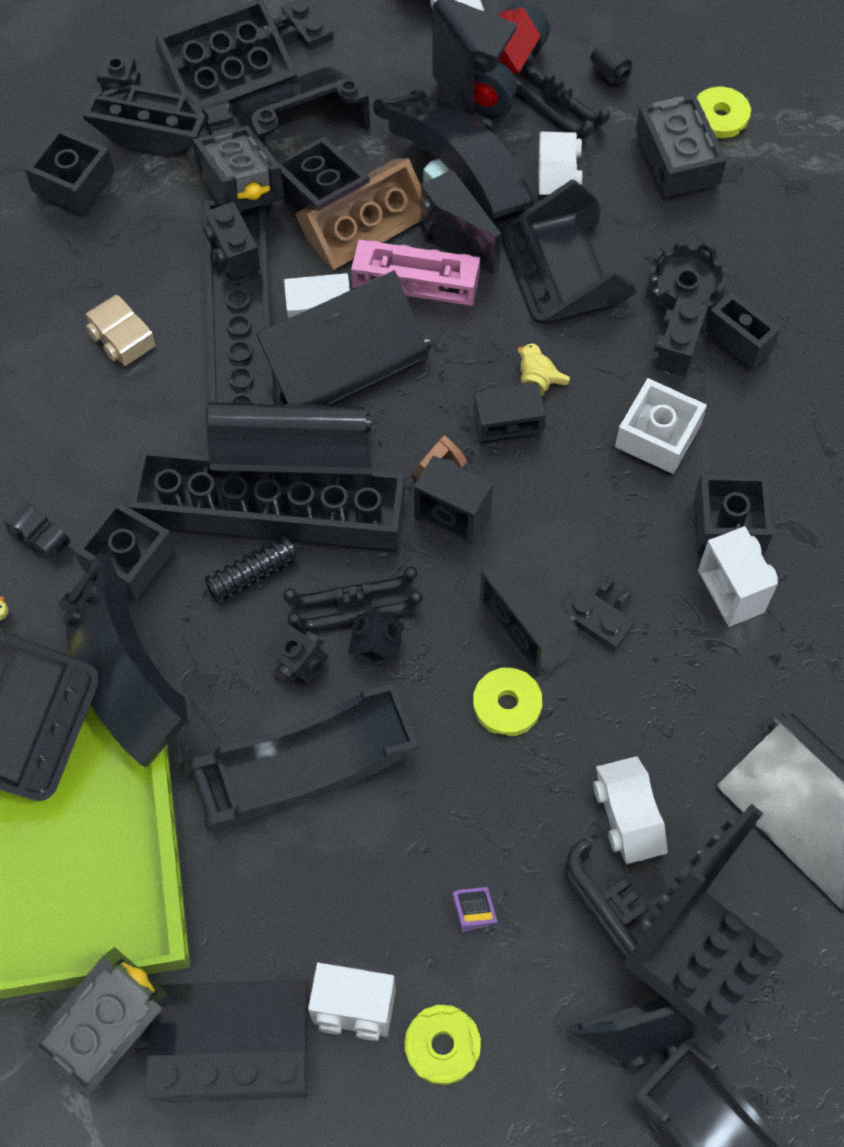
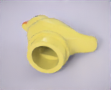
[518,344,570,396]

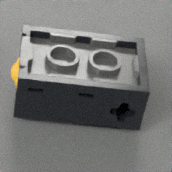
[635,93,727,197]
[193,126,284,213]
[27,947,172,1098]

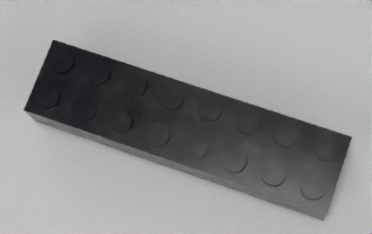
[129,449,405,551]

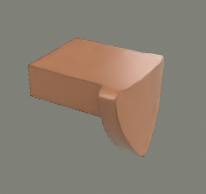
[411,435,467,479]

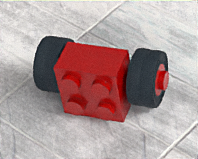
[474,2,550,116]

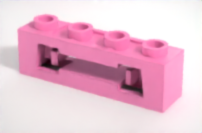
[351,240,480,306]

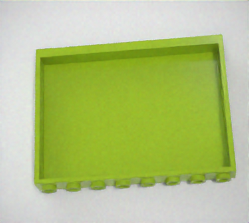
[0,705,190,999]

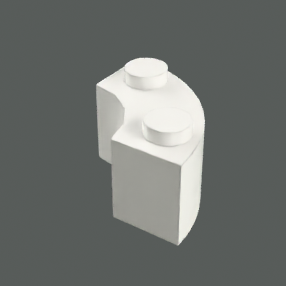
[538,132,582,195]
[593,756,668,864]

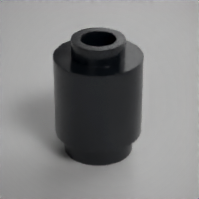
[590,42,632,85]

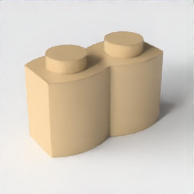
[85,294,156,366]

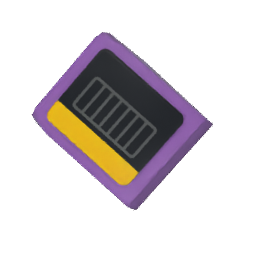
[452,887,498,933]

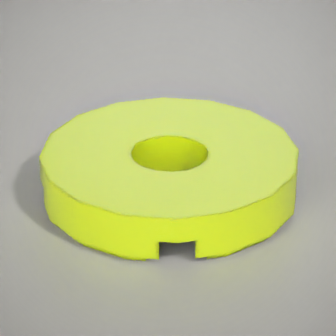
[697,87,751,138]
[473,668,542,736]
[405,1005,481,1085]

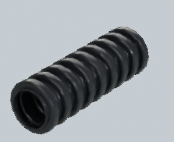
[205,535,297,603]

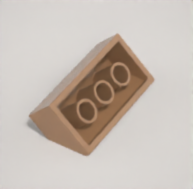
[295,158,421,270]

